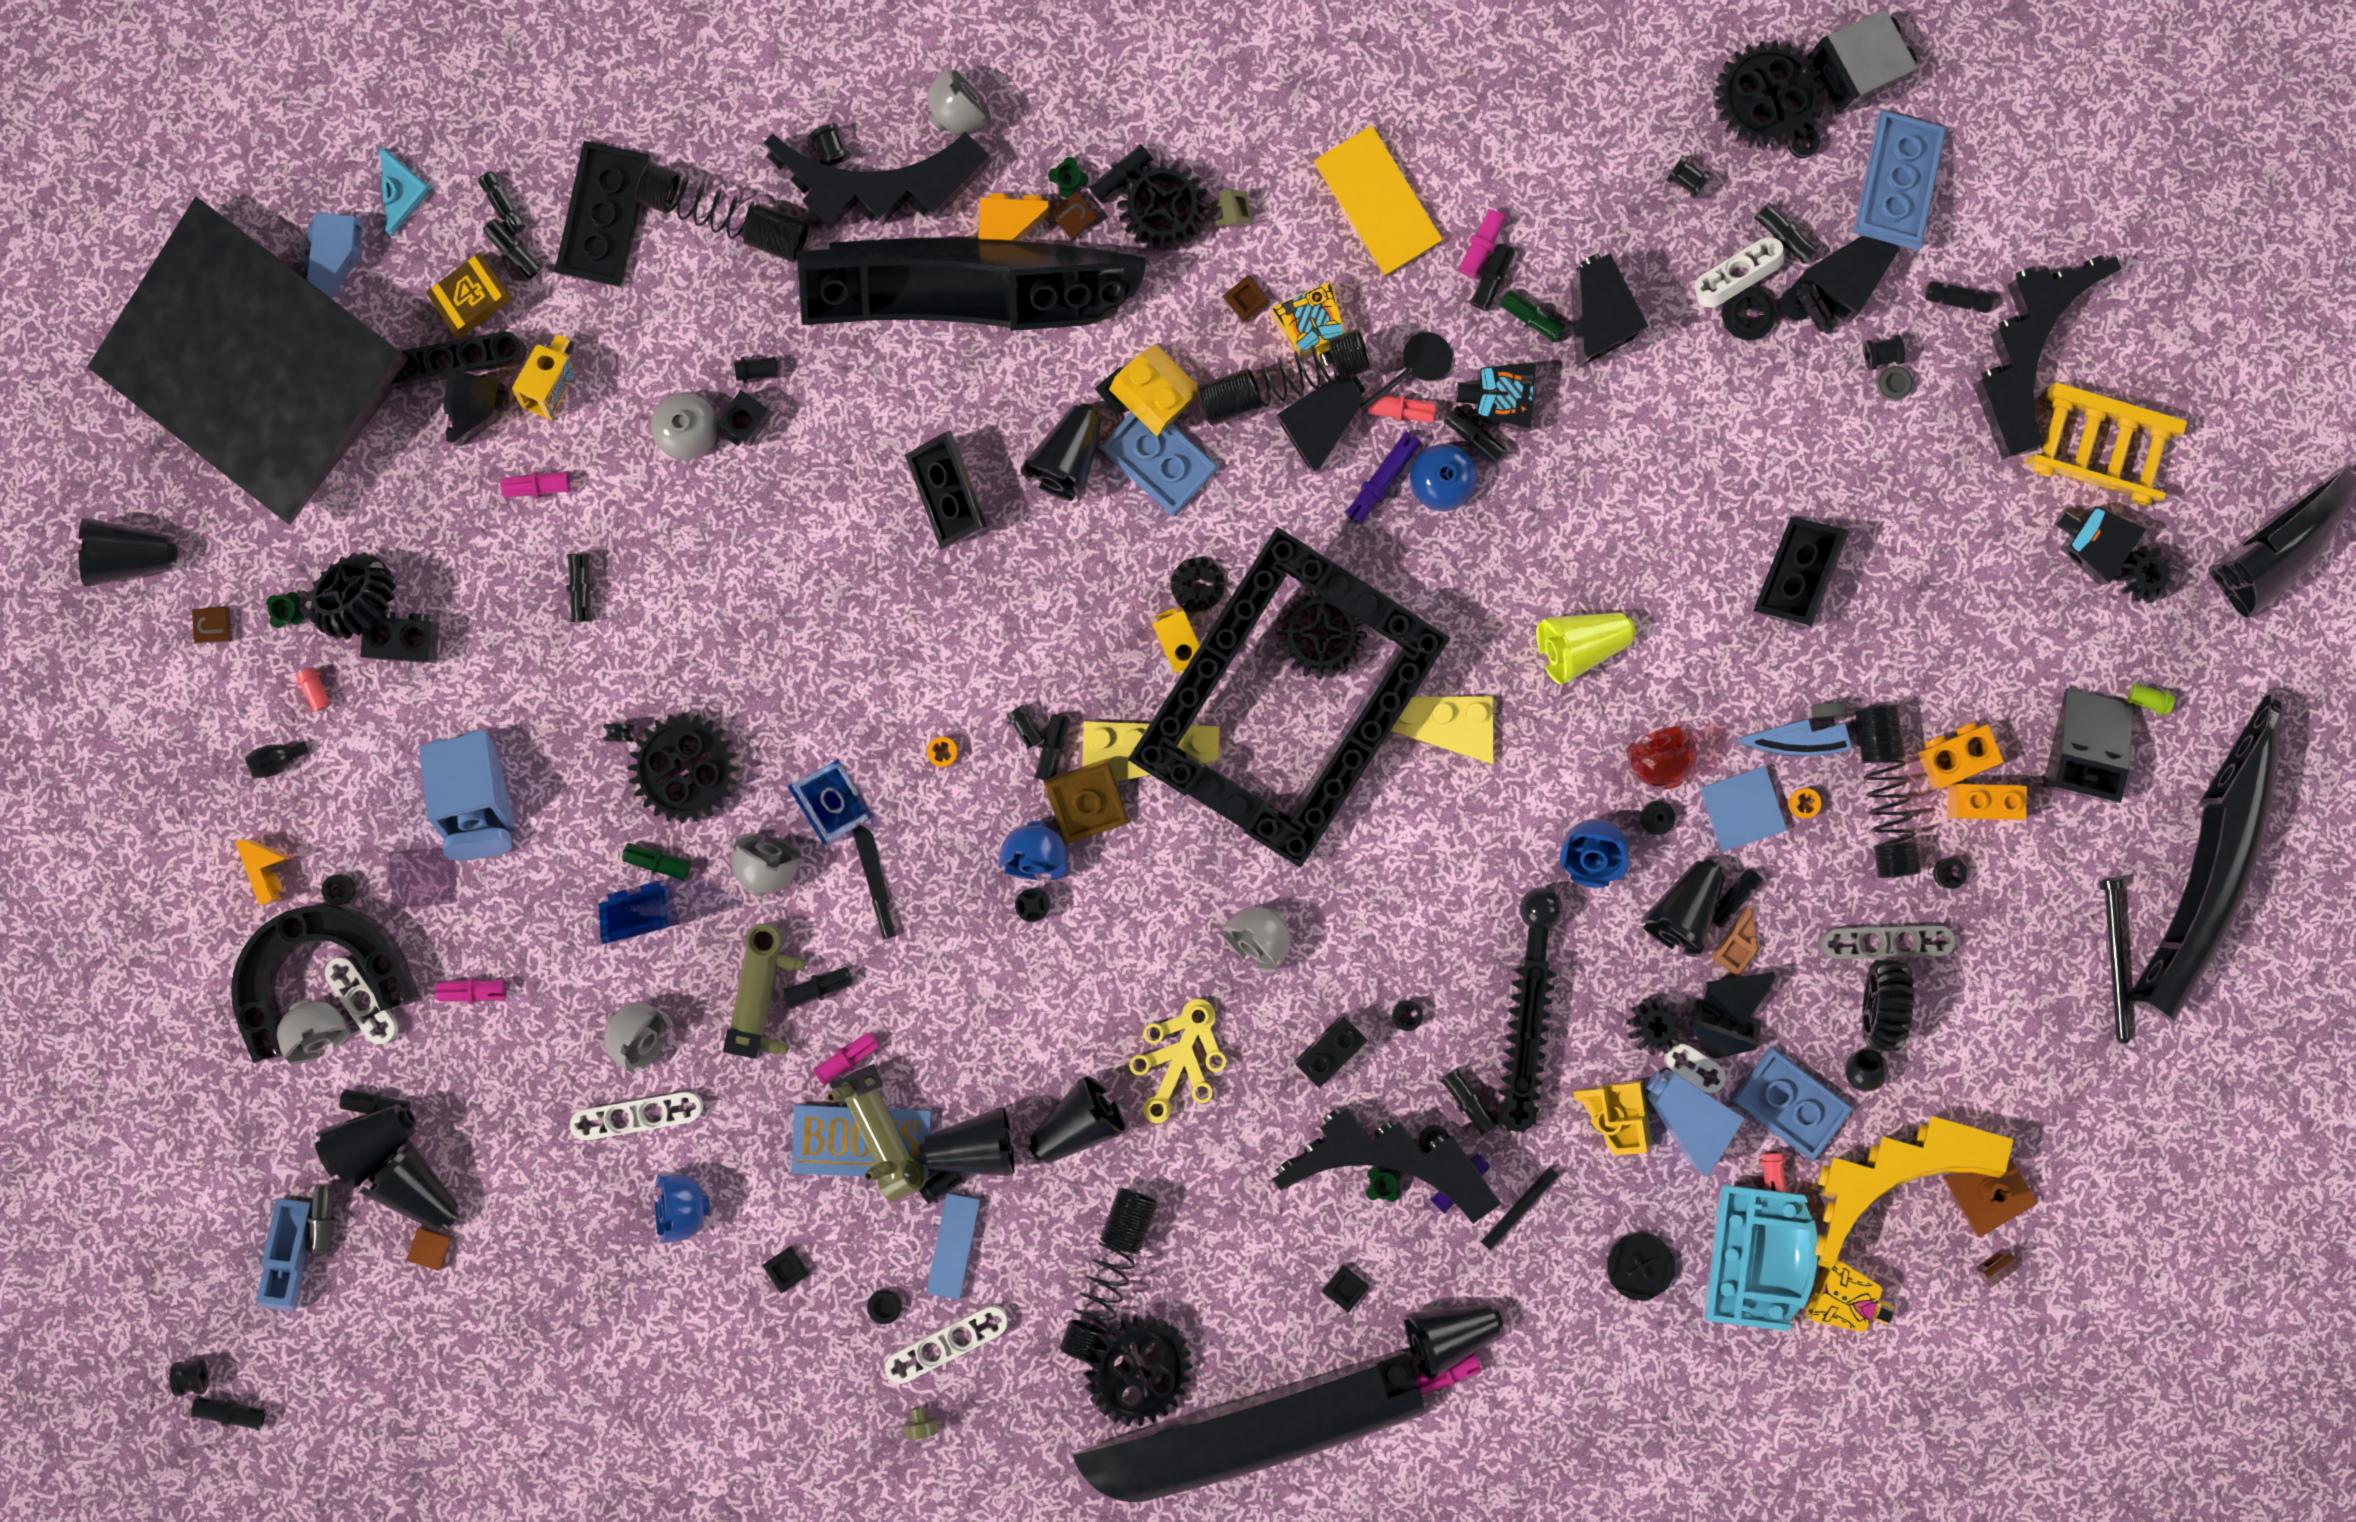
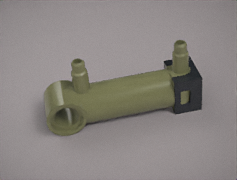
[723,923,806,1059]
[828,1064,926,1202]

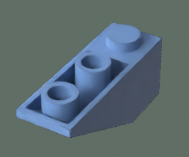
[304,212,364,298]

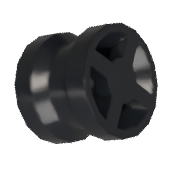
[1015,888,1050,922]
[169,1359,208,1397]

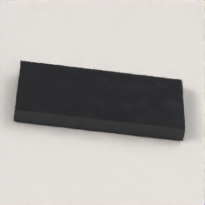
[554,141,651,288]

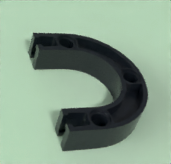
[231,905,420,1064]

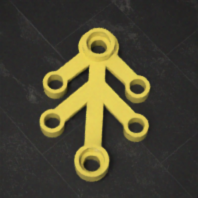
[1129,999,1226,1123]

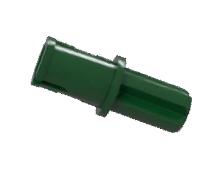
[1500,290,1565,343]
[622,843,692,882]

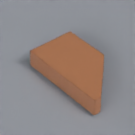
[1710,907,1759,977]

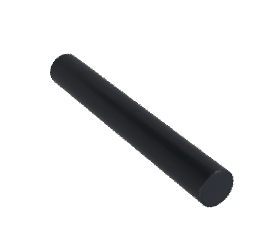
[1480,1166,1559,1251]

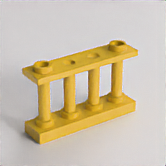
[2024,382,2187,506]

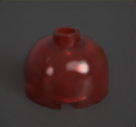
[1626,727,1697,789]

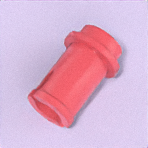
[295,667,332,713]
[1759,1150,1787,1192]

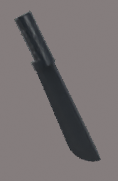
[851,824,896,940]

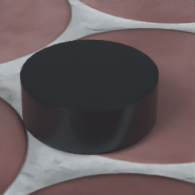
[867,1289,902,1324]

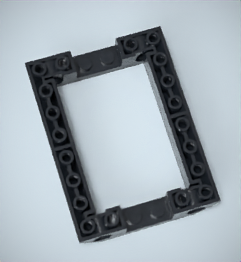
[1127,526,1451,868]

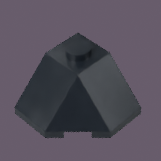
[444,369,509,446]

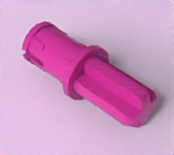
[500,471,571,498]
[435,977,506,1005]
[813,1032,879,1086]
[1414,1354,1482,1396]

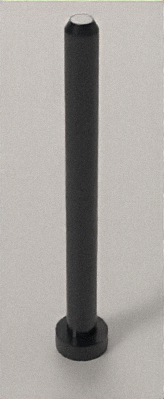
[2099,879,2131,1043]

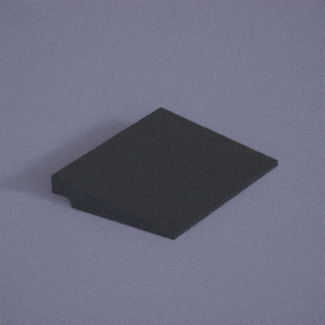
[87,196,409,525]

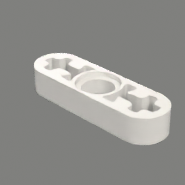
[1694,237,1785,307]
[325,957,398,1044]

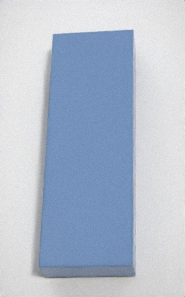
[926,1192,981,1300]

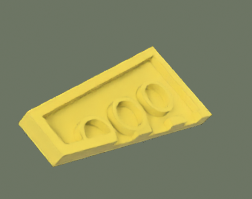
[1082,721,1220,782]

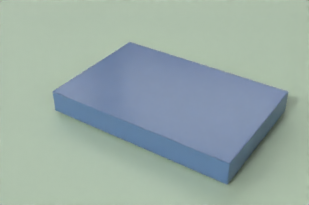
[1099,412,1219,517]
[1730,1046,1854,1162]

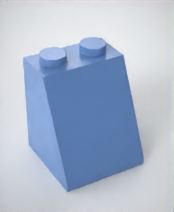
[419,731,516,839]
[1646,1068,1745,1177]

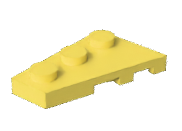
[1391,696,1493,765]

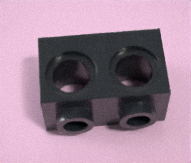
[360,611,440,664]
[1294,1014,1368,1089]

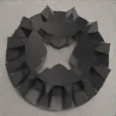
[1720,286,1776,342]
[1171,557,1225,612]

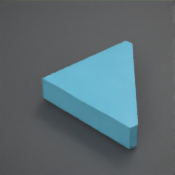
[379,147,432,236]

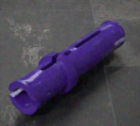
[1344,431,1422,525]

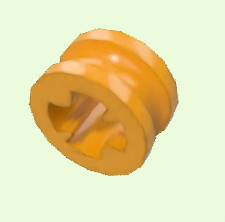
[927,737,958,767]
[1788,788,1821,819]

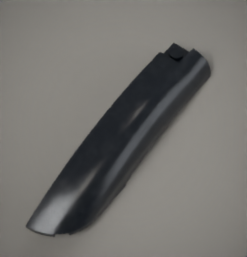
[796,238,1146,331]
[2127,689,2281,1022]
[1072,1350,1424,1502]

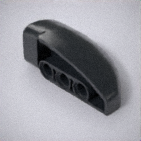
[2208,466,2356,618]

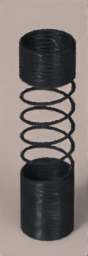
[635,162,809,263]
[1197,329,1371,426]
[1854,704,1922,878]
[1059,1188,1159,1362]

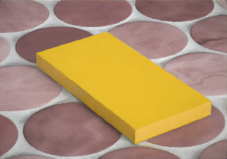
[1314,125,1443,277]

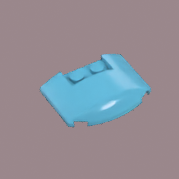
[1705,1184,1818,1331]

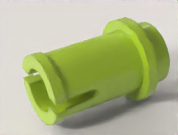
[2127,682,2175,716]

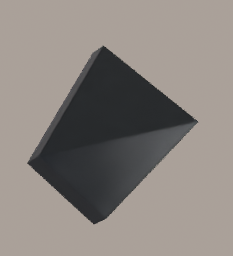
[1703,972,1775,1026]
[1691,999,1761,1059]

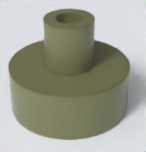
[903,1406,939,1440]

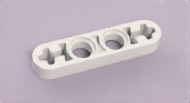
[570,1091,703,1140]
[885,1305,1008,1384]

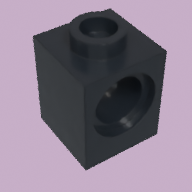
[717,390,773,447]

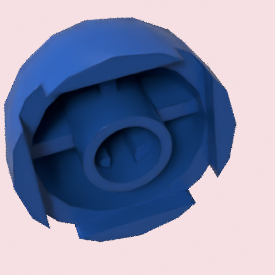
[1409,444,1477,512]
[1560,819,1629,888]
[998,821,1068,880]
[654,1174,710,1243]

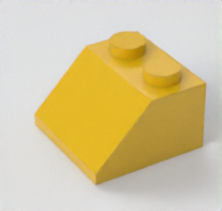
[1109,344,1198,437]

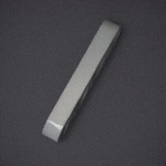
[1820,925,1956,959]

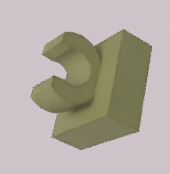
[1211,189,1253,228]

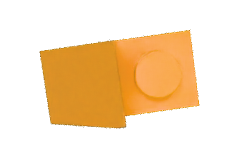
[235,839,295,906]

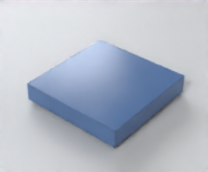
[1699,766,1787,852]

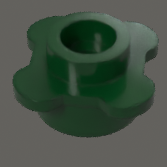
[1048,157,1088,198]
[266,592,304,628]
[1366,1167,1401,1202]

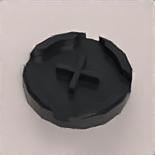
[1606,1232,1675,1301]

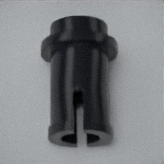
[734,356,778,384]
[1006,704,1045,750]
[919,1171,963,1205]

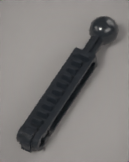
[1496,887,1563,1133]

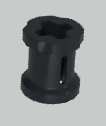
[810,123,850,167]
[1666,155,1711,199]
[1863,334,1905,371]

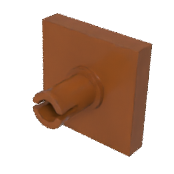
[1942,1156,2038,1238]

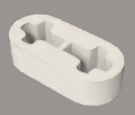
[1664,1043,1726,1093]

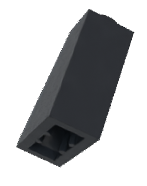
[1792,236,1900,324]
[1276,375,1366,475]

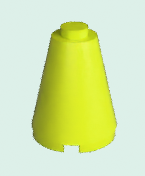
[1536,613,1636,684]

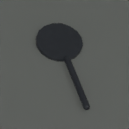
[1361,332,1453,410]

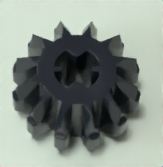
[2115,545,2177,604]
[1626,997,1685,1055]

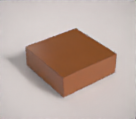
[407,1226,452,1271]

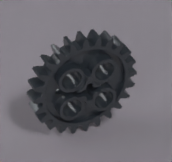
[1713,40,1826,151]
[628,713,740,823]
[1083,1314,1193,1427]

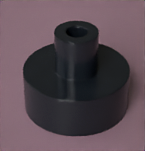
[1778,287,1809,322]
[1639,801,1675,835]

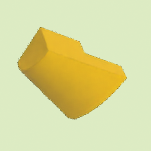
[1573,1080,1653,1155]

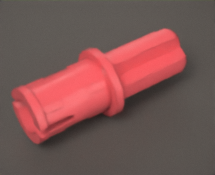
[1367,393,1436,423]

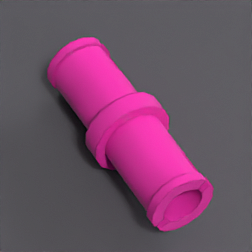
[1457,209,1508,280]

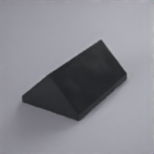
[905,430,989,549]
[1753,517,1849,630]

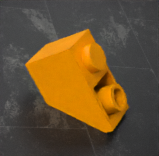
[978,193,1050,241]

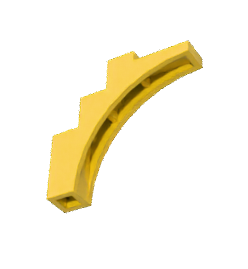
[1814,1116,2014,1269]

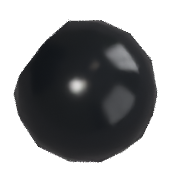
[1844,1049,1889,1092]

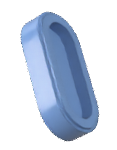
[443,828,512,861]

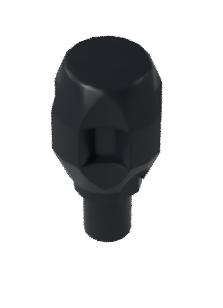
[245,741,309,779]

